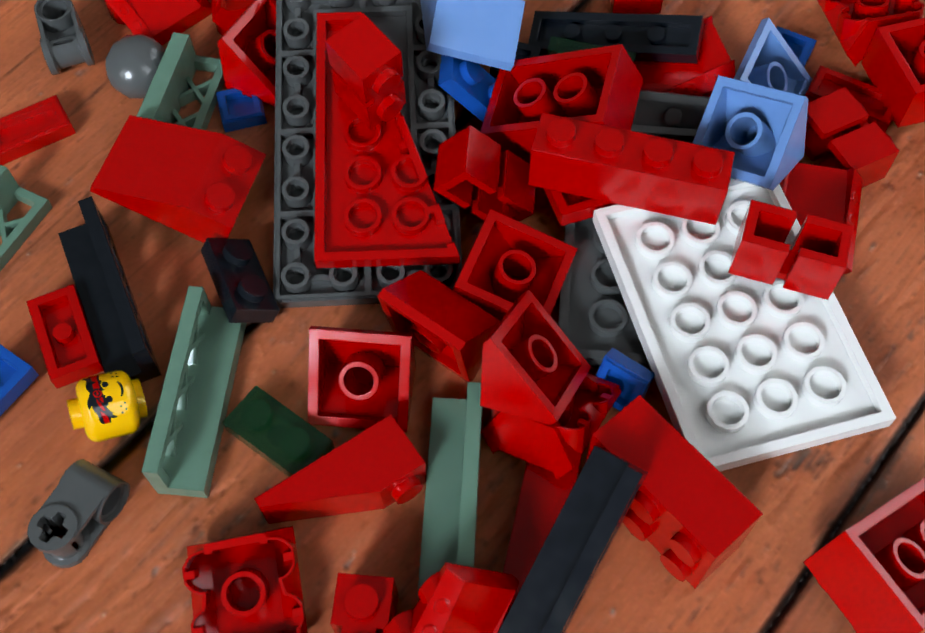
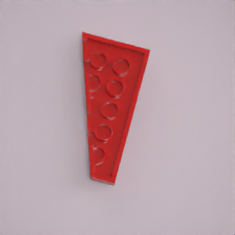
[314,12,460,268]

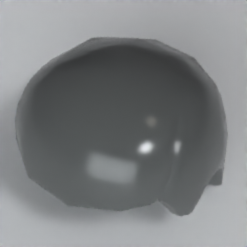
[105,34,165,99]

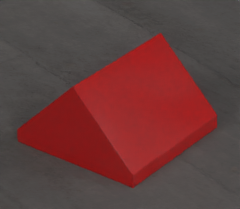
[217,0,276,106]
[453,209,578,321]
[377,270,500,382]
[480,290,591,425]
[308,326,416,432]

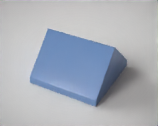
[420,0,525,71]
[734,17,812,96]
[693,75,809,191]

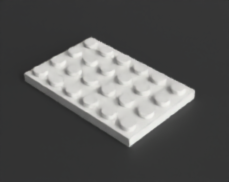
[592,178,896,472]

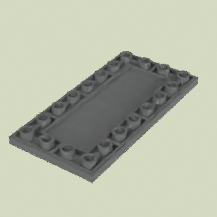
[273,0,462,308]

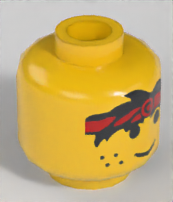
[66,370,148,442]

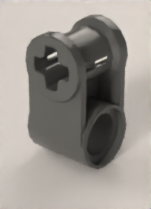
[34,0,95,75]
[27,459,130,568]

